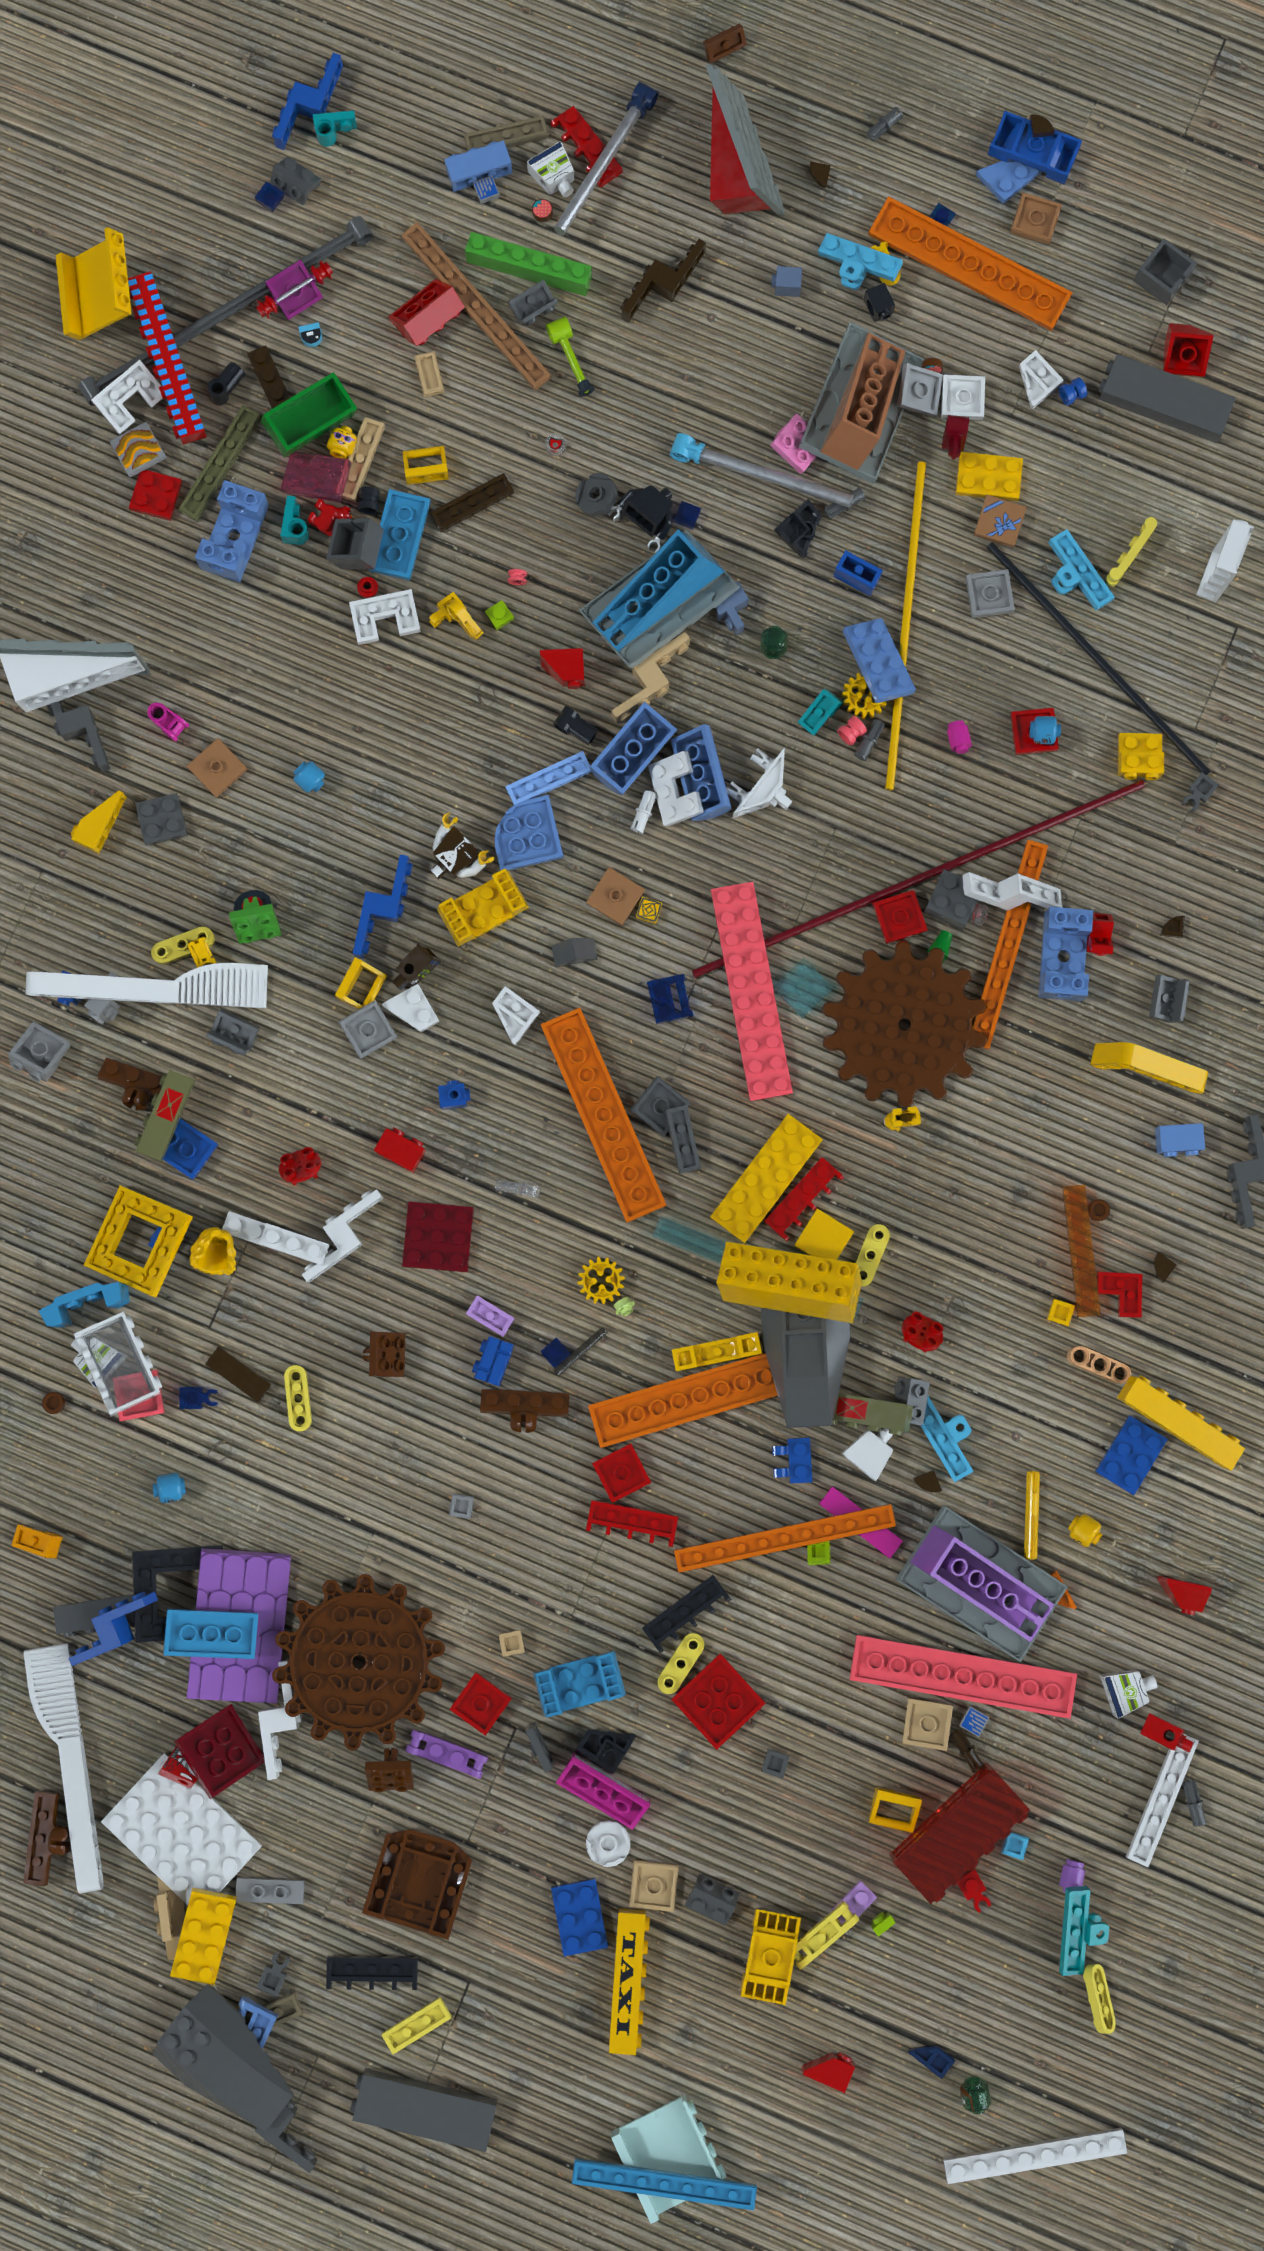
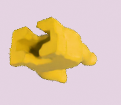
[884,1106,921,1132]

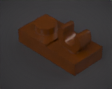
[703,23,747,63]

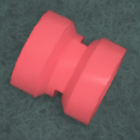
[837,716,867,746]

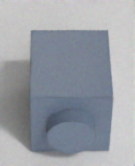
[771,266,802,297]

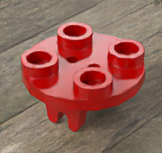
[278,1147,321,1186]
[901,1311,944,1353]

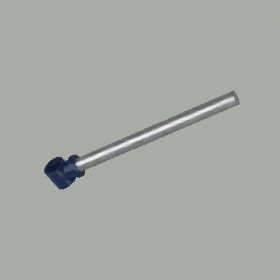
[554,82,659,235]

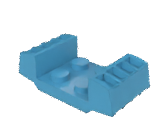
[39,1282,130,1328]
[533,1650,626,1718]

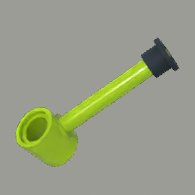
[546,317,595,397]

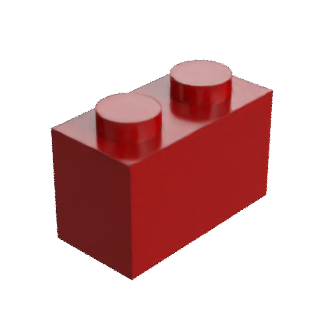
[373,1127,426,1174]

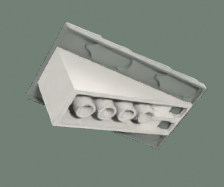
[0,639,151,712]

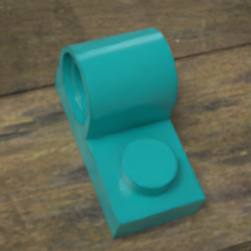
[313,110,357,147]
[280,495,309,545]
[798,688,843,736]

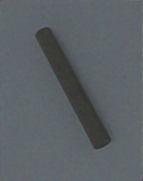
[553,1327,608,1377]

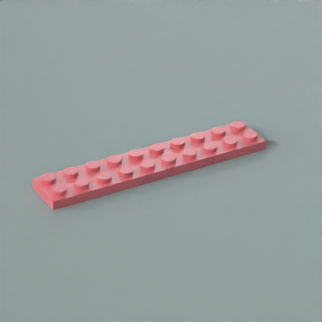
[710,882,793,1101]
[849,1635,1077,1719]

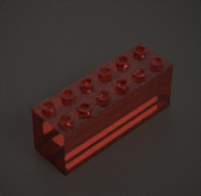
[889,1762,1030,1904]

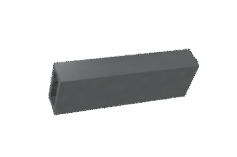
[1098,354,1236,443]
[350,2068,498,2152]

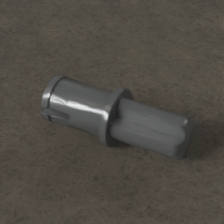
[866,107,903,141]
[824,487,865,519]
[854,719,885,761]
[1183,1780,1207,1827]

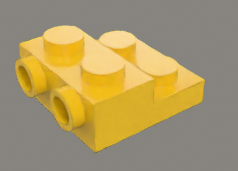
[1118,733,1164,780]

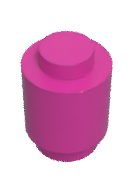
[947,720,972,754]

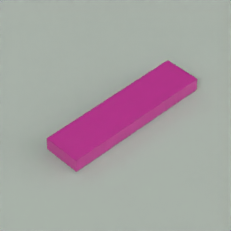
[819,1487,903,1559]

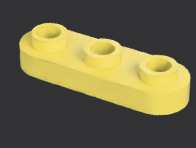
[151,927,215,965]
[855,1224,890,1287]
[284,1365,312,1431]
[658,1633,704,1694]
[1083,1964,1116,2034]

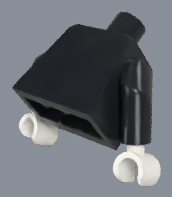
[608,485,673,553]

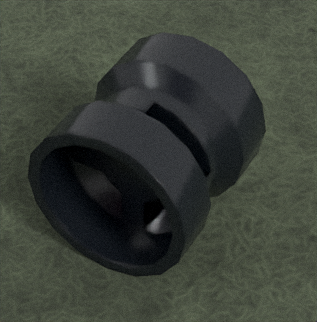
[357,487,380,515]

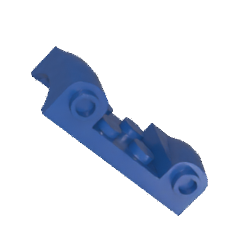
[987,111,1082,185]

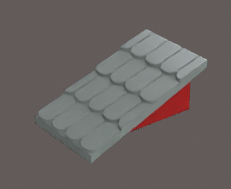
[705,64,785,216]

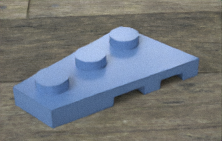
[976,158,1042,204]

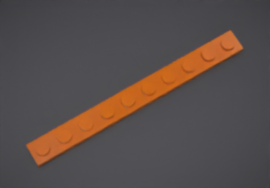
[972,840,1048,1050]
[674,1504,896,1573]

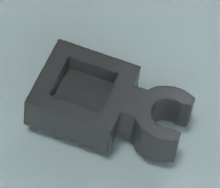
[1182,772,1219,812]
[256,1951,290,1997]

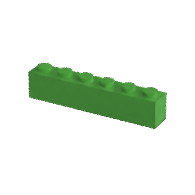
[465,232,592,296]

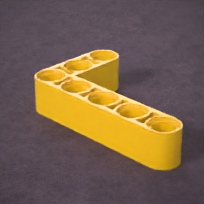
[1090,1042,1208,1094]

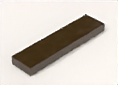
[430,473,514,532]

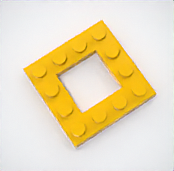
[83,1185,193,1298]

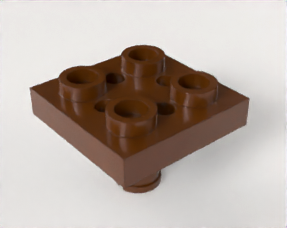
[363,1332,406,1377]
[365,1748,414,1793]

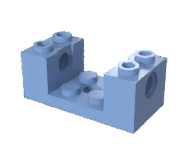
[195,480,269,583]
[1038,907,1093,1001]

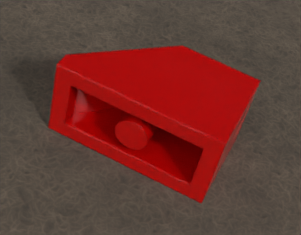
[801,2052,855,2093]

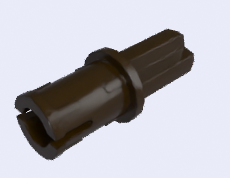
[951,1729,985,1773]

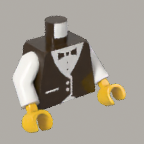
[430,812,494,880]

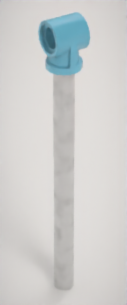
[669,433,853,508]

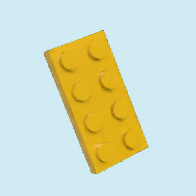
[170,1887,237,1985]

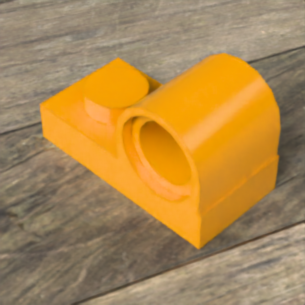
[11,1524,63,1559]

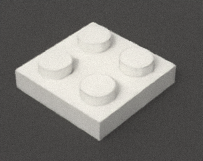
[941,375,985,420]

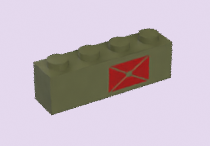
[134,1070,195,1161]
[832,1393,913,1436]

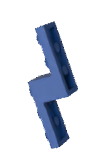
[272,53,343,150]
[353,854,413,959]
[68,1591,158,1666]

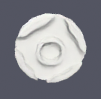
[586,1820,631,1867]

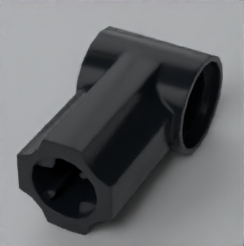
[208,362,245,405]
[553,706,598,746]

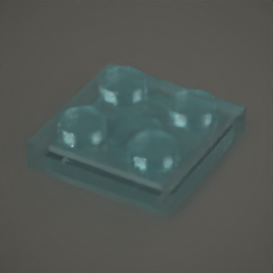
[773,957,833,1019]

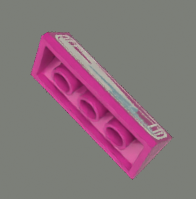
[556,1752,651,1830]

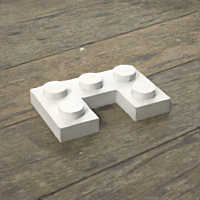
[91,360,163,435]
[349,589,421,645]
[648,751,704,827]

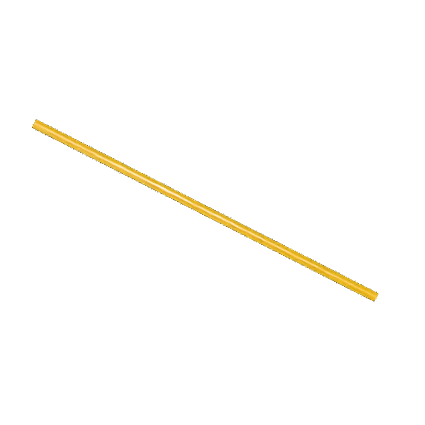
[885,462,926,791]

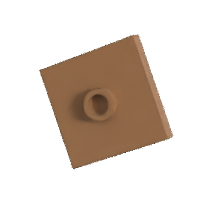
[1010,192,1062,245]
[187,738,248,798]
[586,867,645,926]

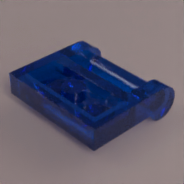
[647,974,694,1025]

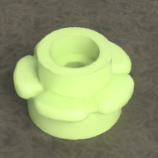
[614,1297,635,1317]

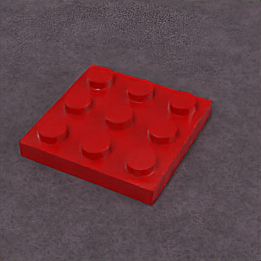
[671,1653,766,1750]

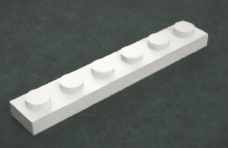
[1126,1734,1199,1867]

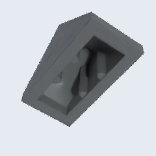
[551,938,598,967]

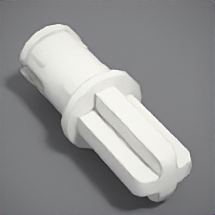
[630,790,656,834]

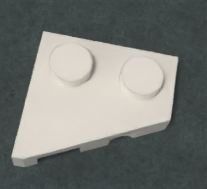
[1019,350,1064,409]
[382,984,440,1032]
[492,986,540,1046]

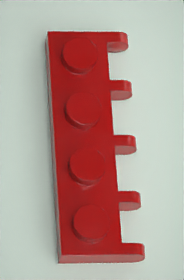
[550,105,623,188]
[764,1157,844,1242]
[586,1500,678,1547]

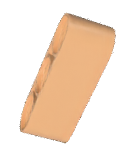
[1067,1346,1131,1384]

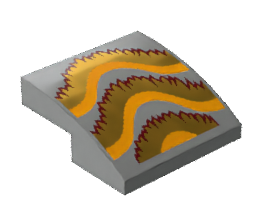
[109,422,167,478]

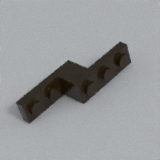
[620,239,706,323]

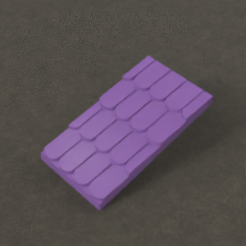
[187,1548,291,1703]

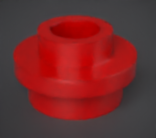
[357,577,378,598]

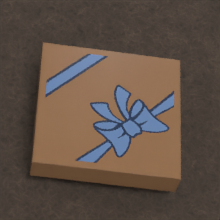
[973,495,1027,548]

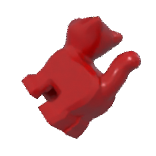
[308,498,352,537]

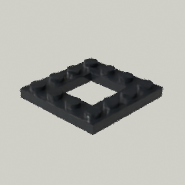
[132,1545,223,1643]

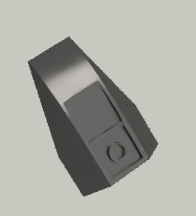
[761,1308,850,1428]

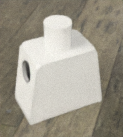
[841,1428,893,1481]

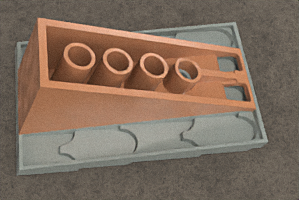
[799,322,924,484]

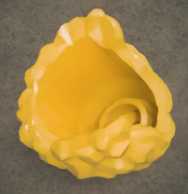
[190,1227,236,1276]

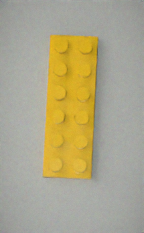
[710,1114,823,1244]

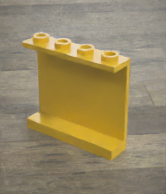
[55,227,132,341]

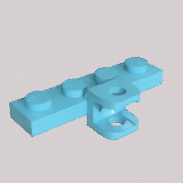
[818,233,903,290]
[1048,529,1115,611]
[920,1396,974,1483]

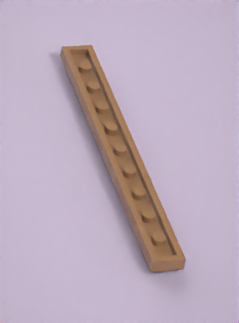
[401,222,551,391]

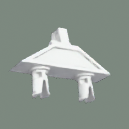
[726,747,792,819]

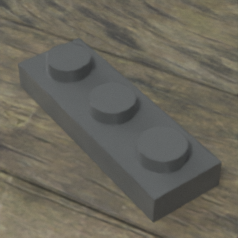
[665,1105,701,1174]

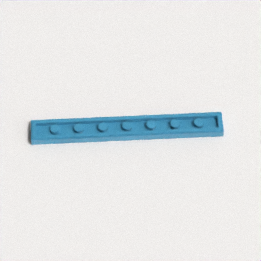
[572,2158,757,2210]

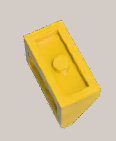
[402,446,449,485]
[335,957,387,1009]
[869,1787,922,1833]

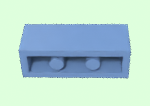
[444,140,512,192]

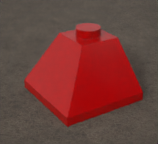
[1163,323,1214,377]
[540,648,585,689]
[1157,1576,1212,1615]

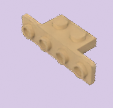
[154,1876,185,1960]

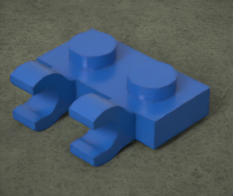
[772,1438,812,1483]

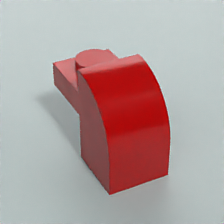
[1086,912,1114,956]

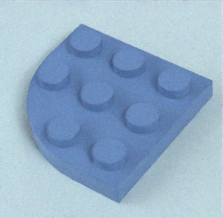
[495,795,564,871]

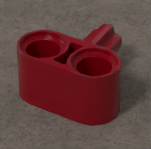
[942,414,969,460]

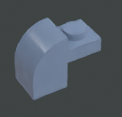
[716,581,749,636]

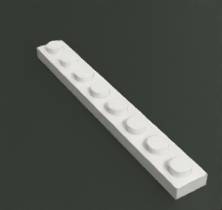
[943,2128,1127,2184]

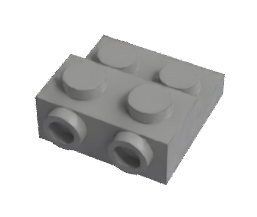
[84,971,120,1025]
[8,1021,70,1082]

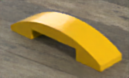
[672,1332,762,1371]

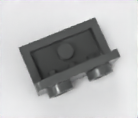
[270,156,321,205]
[507,280,558,326]
[1149,975,1190,1023]
[206,1009,260,1055]
[894,1377,930,1425]
[685,1874,739,1926]

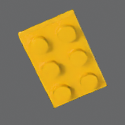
[955,452,1023,502]

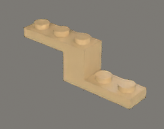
[611,632,690,723]

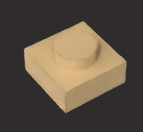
[499,1629,525,1657]

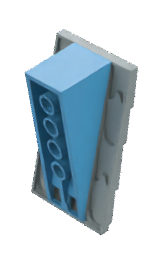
[579,529,740,669]

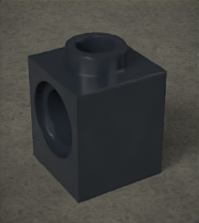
[864,283,895,322]

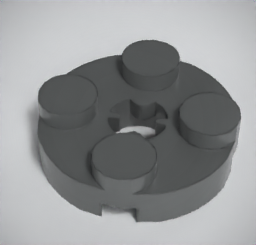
[575,473,617,516]

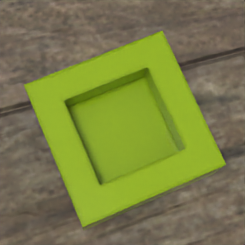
[485,600,514,631]
[807,1541,831,1565]
[871,1911,896,1937]

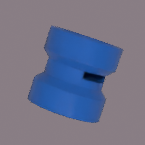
[1059,377,1088,406]

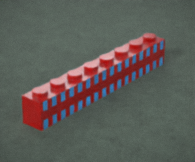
[128,271,207,445]

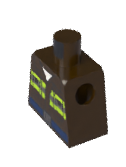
[392,943,441,990]

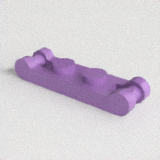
[405,1729,488,1779]

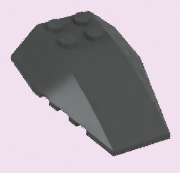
[153,1983,294,2132]

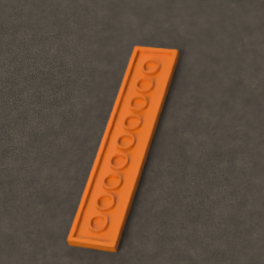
[868,196,1073,331]
[540,1008,667,1223]
[588,1353,778,1448]

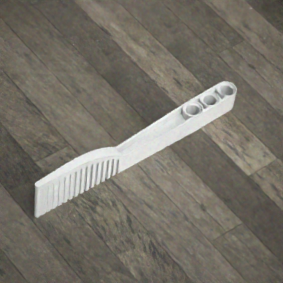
[25,963,268,1009]
[24,1643,104,1894]

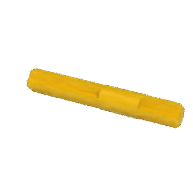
[1024,1471,1040,1560]

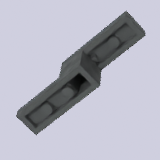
[47,700,111,772]
[1226,1114,1264,1229]
[255,2099,317,2173]

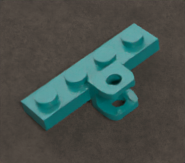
[1059,1886,1109,1976]

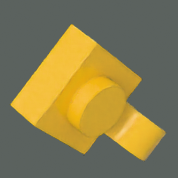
[429,592,467,628]

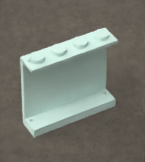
[611,2095,727,2224]

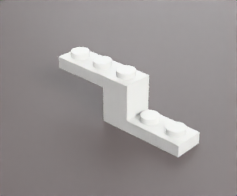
[962,872,1062,910]
[302,1189,384,1283]
[222,1211,329,1265]
[258,1659,302,1780]

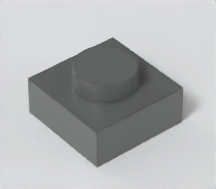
[761,1749,790,1778]

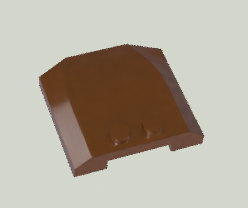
[362,1829,473,1940]

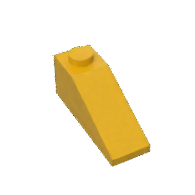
[71,790,127,854]

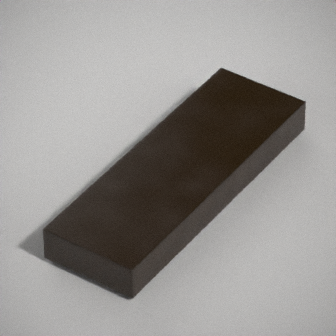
[205,1346,272,1403]

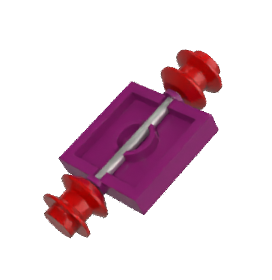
[256,260,333,320]

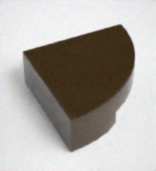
[1029,114,1055,138]
[809,161,831,188]
[1160,916,1185,938]
[1154,1252,1177,1283]
[913,1470,942,1492]

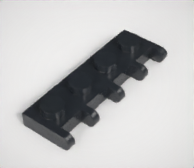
[642,1574,732,1654]
[326,1956,418,1990]

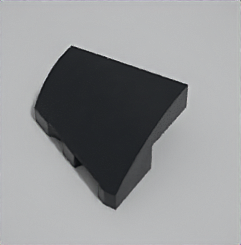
[774,499,822,558]
[575,1729,636,1775]

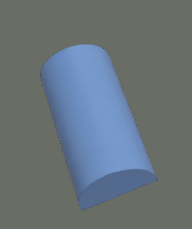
[590,702,677,795]
[671,724,731,821]

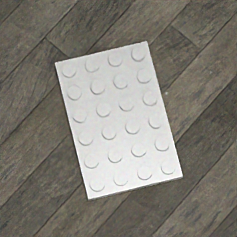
[101,1753,262,1905]

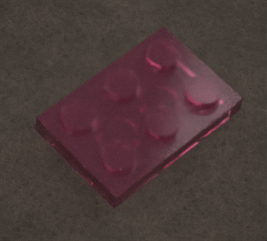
[280,451,352,503]

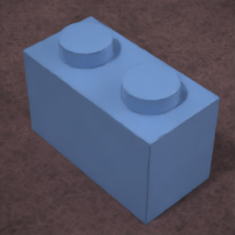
[1155,1123,1205,1158]

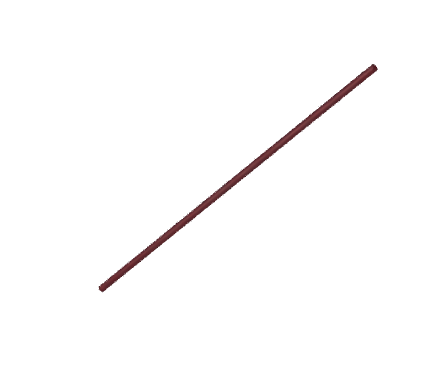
[692,780,1145,978]

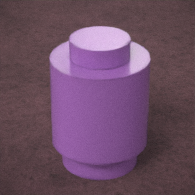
[1059,1859,1085,1892]

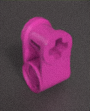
[147,702,190,742]

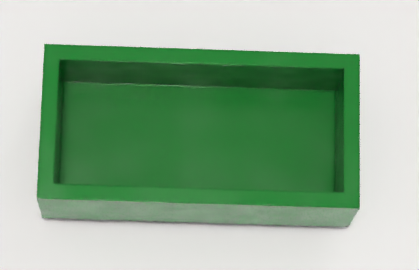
[261,372,358,458]

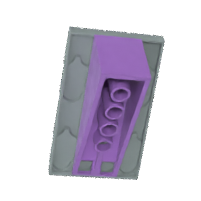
[895,1505,1068,1663]

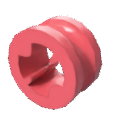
[508,569,527,586]

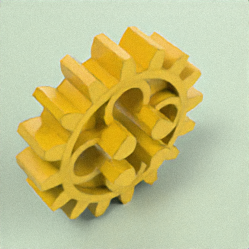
[842,673,887,720]
[577,1257,625,1305]

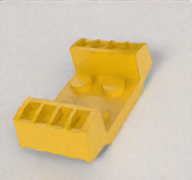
[437,869,529,947]
[740,1909,801,2005]

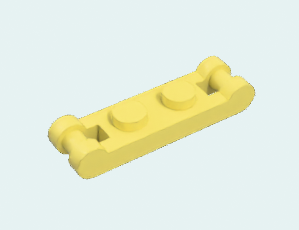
[1106,517,1157,587]
[794,1901,860,1970]

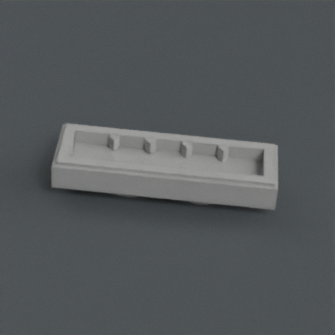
[236,1877,305,1904]

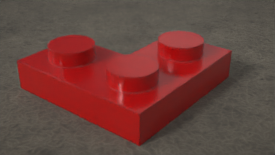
[1097,1272,1143,1318]

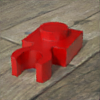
[955,1868,991,1913]

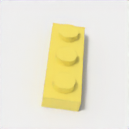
[381,1996,452,2055]

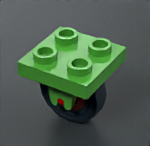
[229,890,281,944]

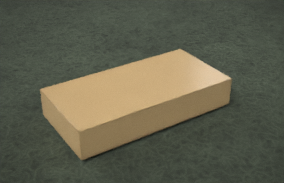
[414,351,445,398]

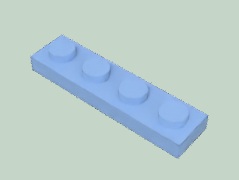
[505,751,591,805]

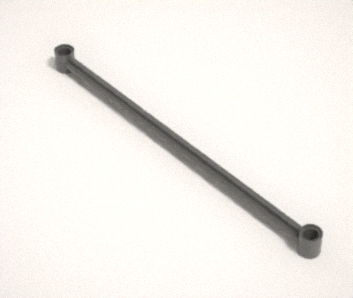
[78,216,373,406]

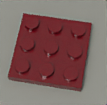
[402,1201,474,1273]
[174,1704,265,1799]

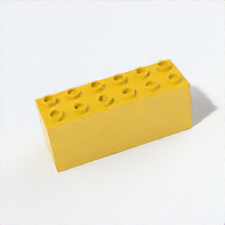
[717,1241,862,1323]

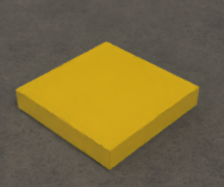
[794,1208,854,1260]

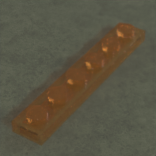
[1062,1185,1101,1318]

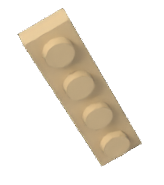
[335,417,385,503]

